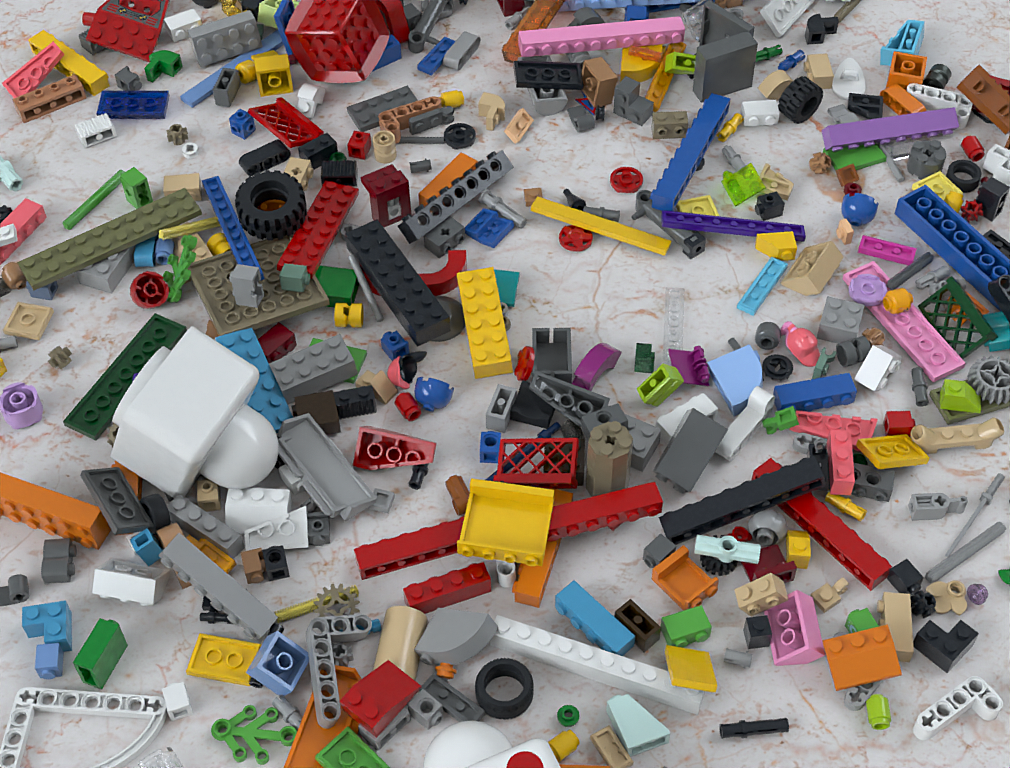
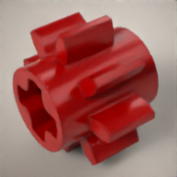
[960,199,983,223]

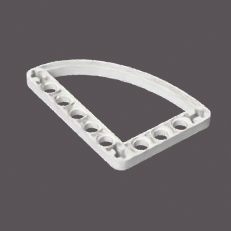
[0,687,168,768]

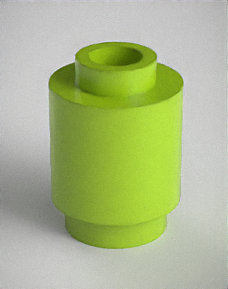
[866,694,891,730]

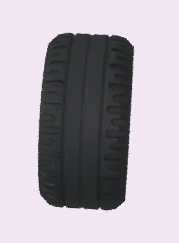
[475,658,534,720]

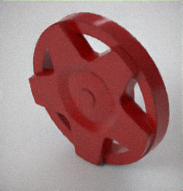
[610,167,643,193]
[559,225,593,252]
[514,346,535,382]

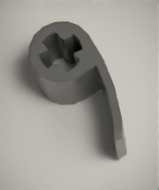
[567,105,595,132]
[0,574,29,606]

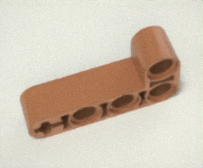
[378,96,442,144]

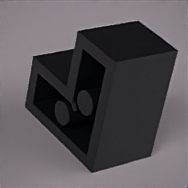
[913,620,979,673]

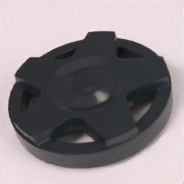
[444,123,476,150]

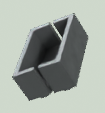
[532,328,572,384]

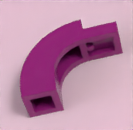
[572,343,622,391]

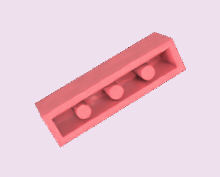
[0,198,47,265]

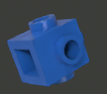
[229,109,256,140]

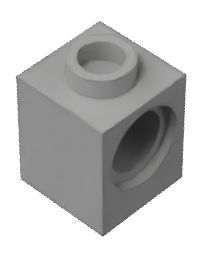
[407,689,443,730]

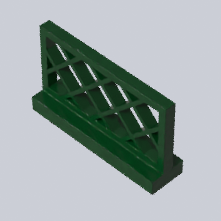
[918,276,998,359]

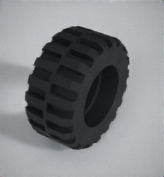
[235,170,307,241]

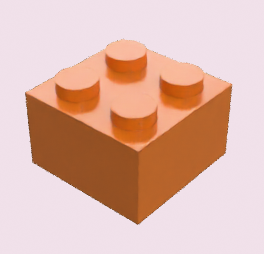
[886,51,927,90]

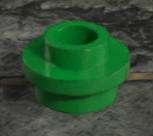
[557,705,580,727]

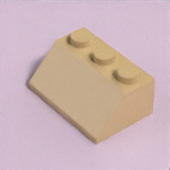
[780,241,844,296]

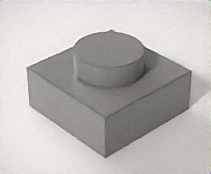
[369,488,395,514]

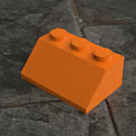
[822,624,902,691]

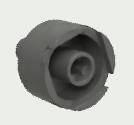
[907,140,946,180]

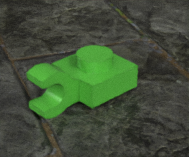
[762,406,799,435]

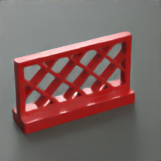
[248,97,324,148]
[493,438,579,489]

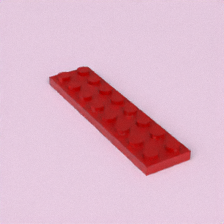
[277,181,359,279]

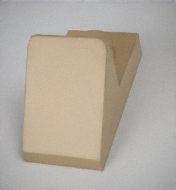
[355,370,398,405]

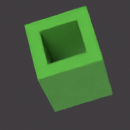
[845,608,879,633]

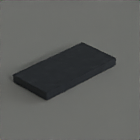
[513,61,584,90]

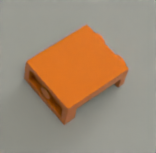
[651,545,719,611]

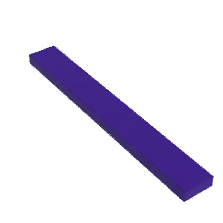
[661,210,806,242]

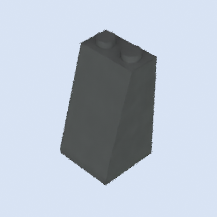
[653,408,728,494]

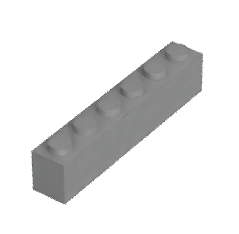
[158,533,278,640]

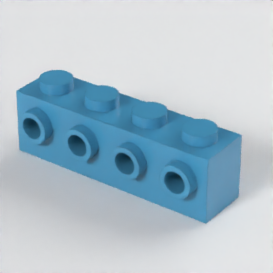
[555,580,635,656]

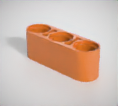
[880,84,926,115]

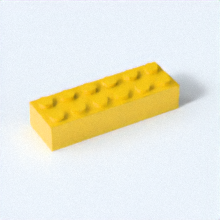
[457,267,513,379]

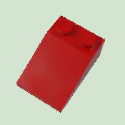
[339,660,422,738]

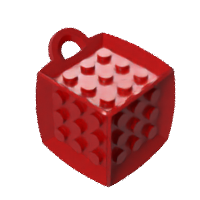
[285,0,390,83]

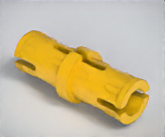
[717,113,744,142]
[824,492,867,522]

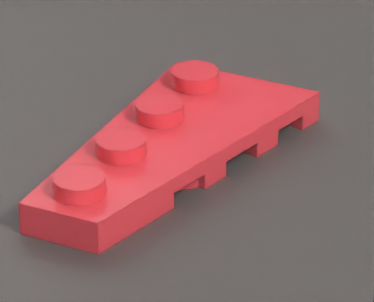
[2,41,65,98]
[789,411,878,452]

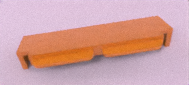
[284,665,361,768]

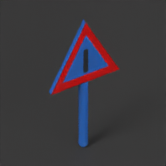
[575,92,596,115]

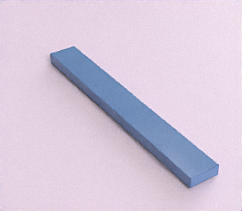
[180,30,284,108]

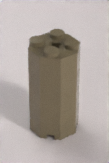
[586,421,633,497]

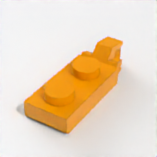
[186,534,237,574]

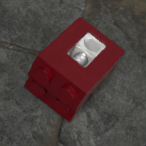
[360,164,412,227]

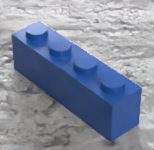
[773,373,857,412]

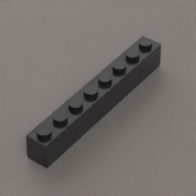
[658,456,826,545]

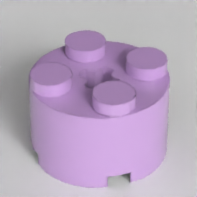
[0,382,43,429]

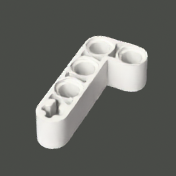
[906,83,973,129]
[715,386,775,462]
[913,676,1003,740]

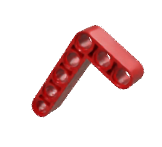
[374,0,410,44]

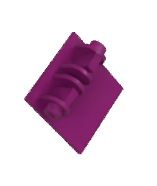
[668,346,710,386]

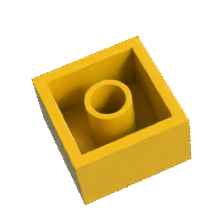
[254,54,293,97]

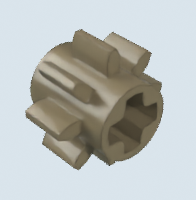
[166,124,188,145]
[48,346,72,369]

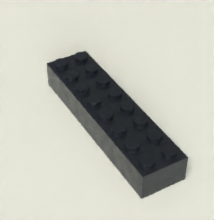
[345,219,451,347]

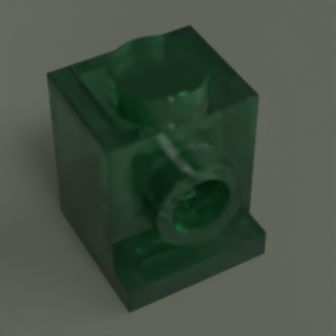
[634,343,655,373]

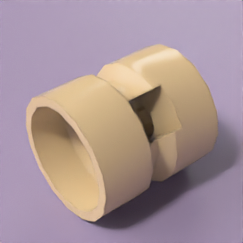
[373,130,397,164]

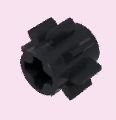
[910,590,936,619]

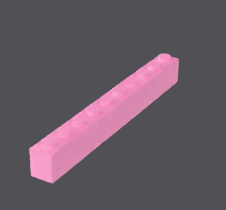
[518,16,685,57]

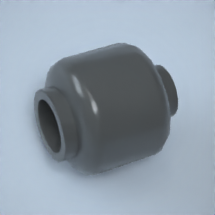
[755,322,781,350]

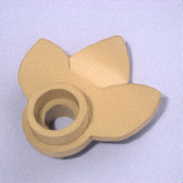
[925,580,967,616]

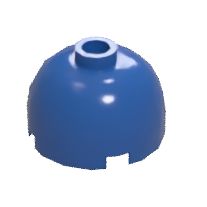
[841,193,879,227]
[414,377,454,412]

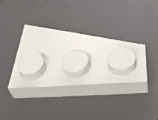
[245,506,309,551]

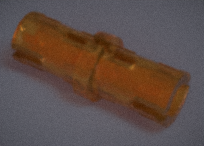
[628,45,663,63]

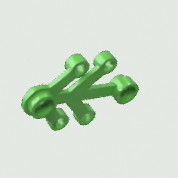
[162,235,197,303]
[211,705,297,765]

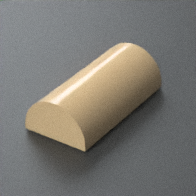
[373,606,428,681]

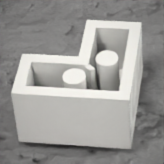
[982,144,1010,187]
[854,345,902,391]

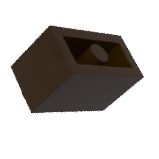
[614,599,661,652]

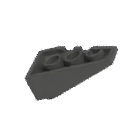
[529,371,610,427]

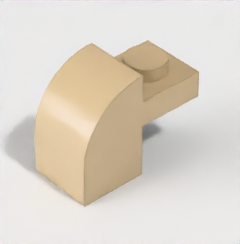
[758,70,794,102]
[478,92,505,131]

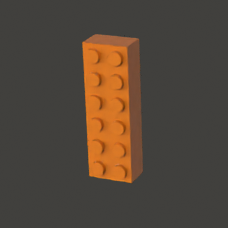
[0,472,111,550]

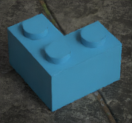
[22,600,72,652]

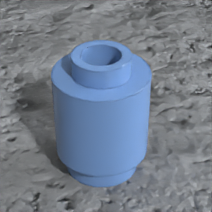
[154,238,174,265]

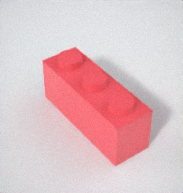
[827,429,855,495]

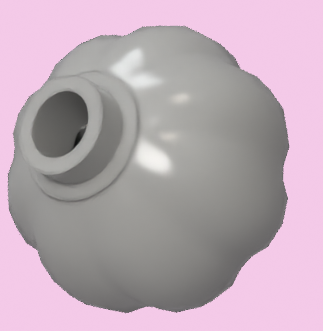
[748,509,787,546]

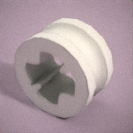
[182,142,199,159]

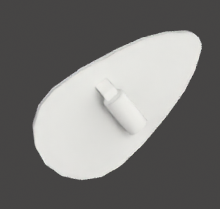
[832,58,866,100]

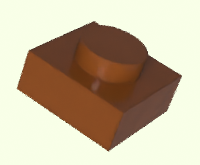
[835,164,859,187]

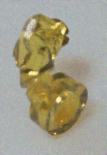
[220,0,241,17]

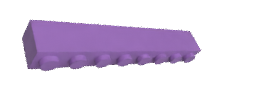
[821,107,959,152]

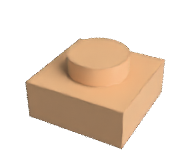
[836,219,854,245]

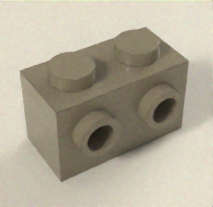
[651,111,688,139]

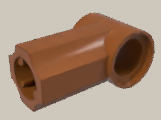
[445,475,470,516]

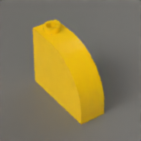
[620,44,666,82]

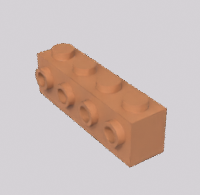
[12,75,86,123]

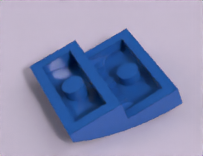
[465,208,515,248]

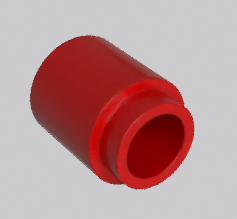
[961,136,985,162]
[394,392,421,421]

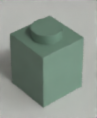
[279,263,310,292]

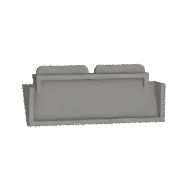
[277,413,377,521]

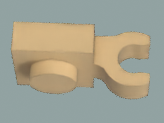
[810,577,849,613]

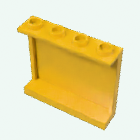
[457,478,554,566]

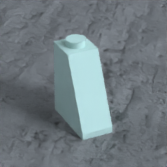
[606,694,670,757]

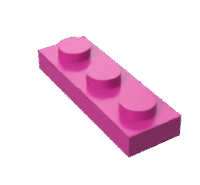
[857,235,917,265]

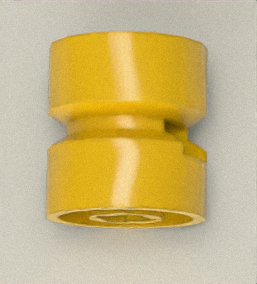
[207,233,231,256]
[334,303,364,328]

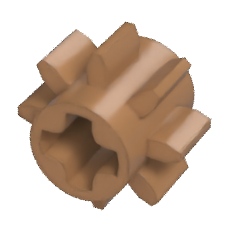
[809,152,831,174]
[862,327,885,348]

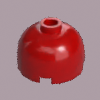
[130,271,169,309]

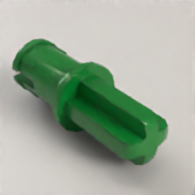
[755,44,783,62]

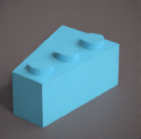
[880,20,925,66]

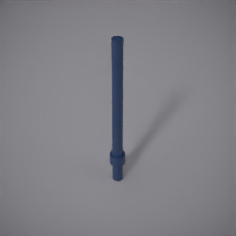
[485,422,561,481]

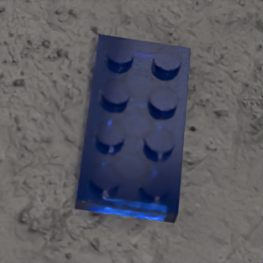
[96,91,170,119]

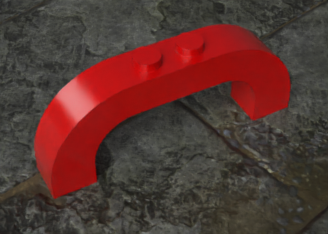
[362,250,467,296]

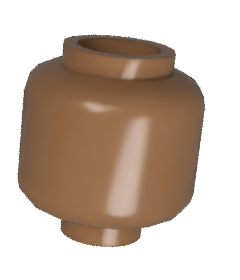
[1,262,27,290]

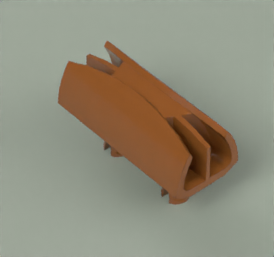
[956,64,1010,135]

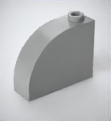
[414,608,498,665]

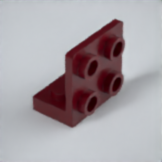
[740,544,797,583]

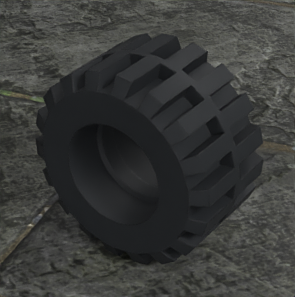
[778,76,824,124]

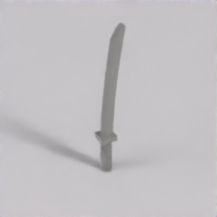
[945,473,1005,557]

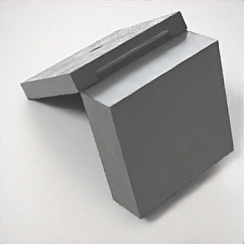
[693,0,758,103]

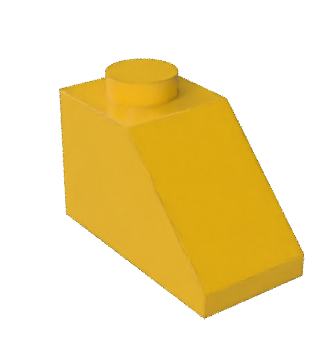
[755,231,797,261]
[785,530,811,569]

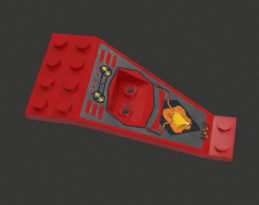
[86,0,170,63]

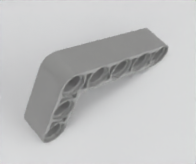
[306,614,372,729]

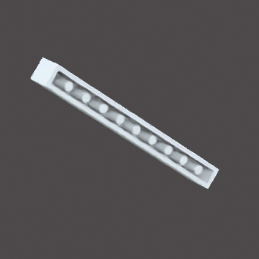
[490,615,705,715]

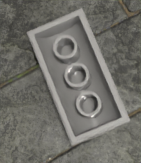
[517,55,568,116]

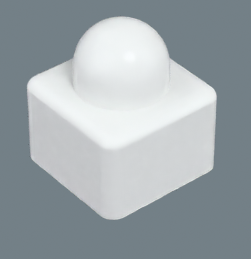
[110,326,279,498]

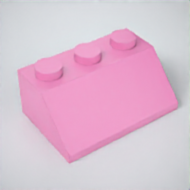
[764,590,825,666]

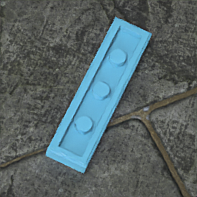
[737,257,788,316]

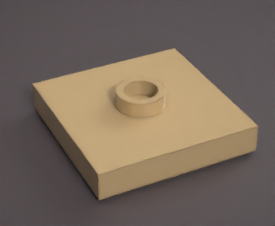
[3,302,54,340]

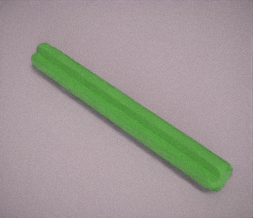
[62,170,125,230]

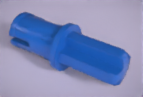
[778,50,805,71]

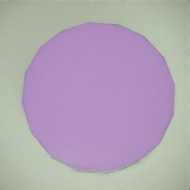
[848,274,887,306]

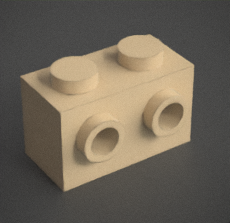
[734,573,789,617]

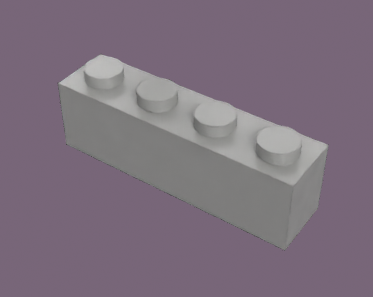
[167,494,245,559]

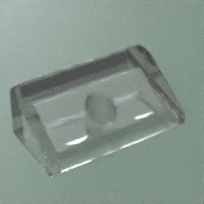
[883,139,918,160]

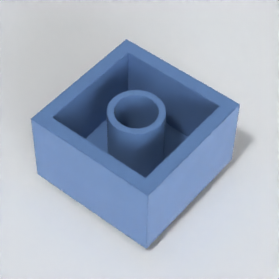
[246,631,309,696]

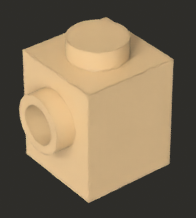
[197,478,221,512]

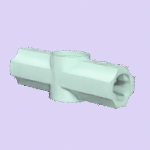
[0,156,24,192]
[694,535,761,564]

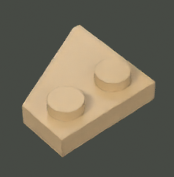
[754,163,794,201]

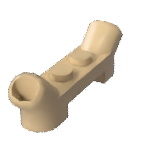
[910,417,1004,454]

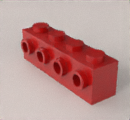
[403,562,491,614]

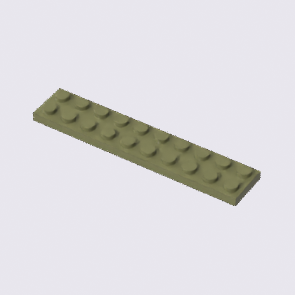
[17,188,202,291]

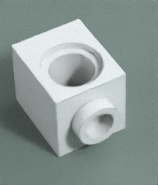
[162,682,193,721]

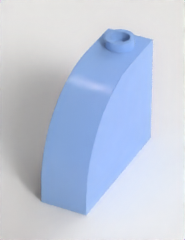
[707,344,763,416]

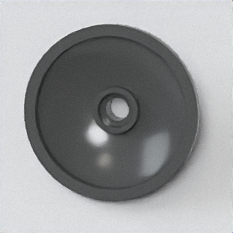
[431,296,466,342]

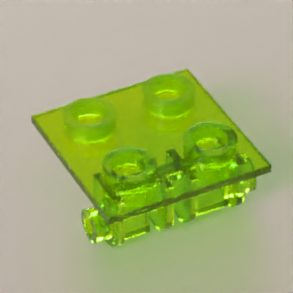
[721,163,766,207]

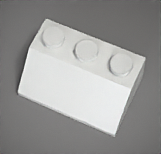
[225,488,293,536]
[92,559,171,606]

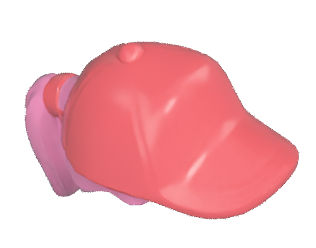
[780,321,820,367]

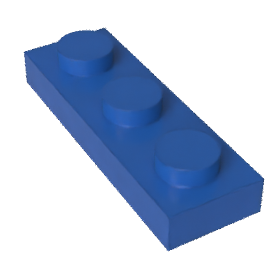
[417,36,455,76]

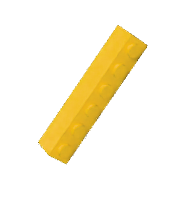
[28,30,110,96]

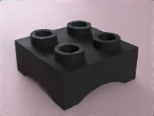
[510,380,555,429]

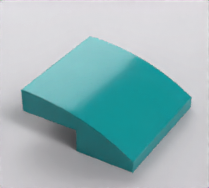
[494,269,520,307]

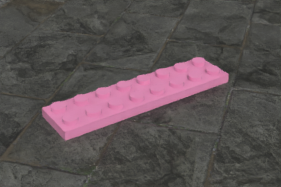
[842,261,966,382]

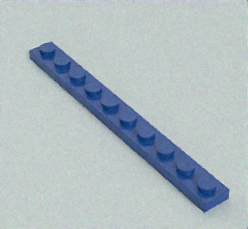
[201,176,265,281]

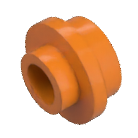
[435,663,457,679]

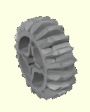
[967,355,1010,405]

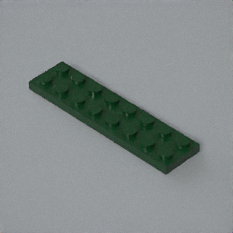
[63,313,187,441]

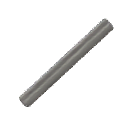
[925,522,1006,583]

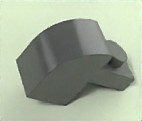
[567,7,606,27]

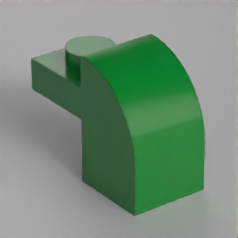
[144,50,183,83]

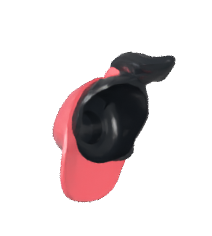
[387,351,427,389]

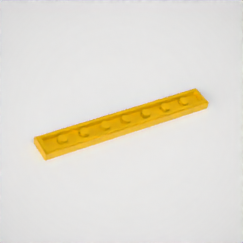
[530,196,672,256]

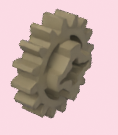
[313,583,360,630]

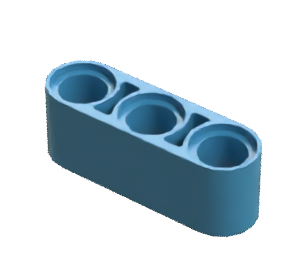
[134,234,159,267]

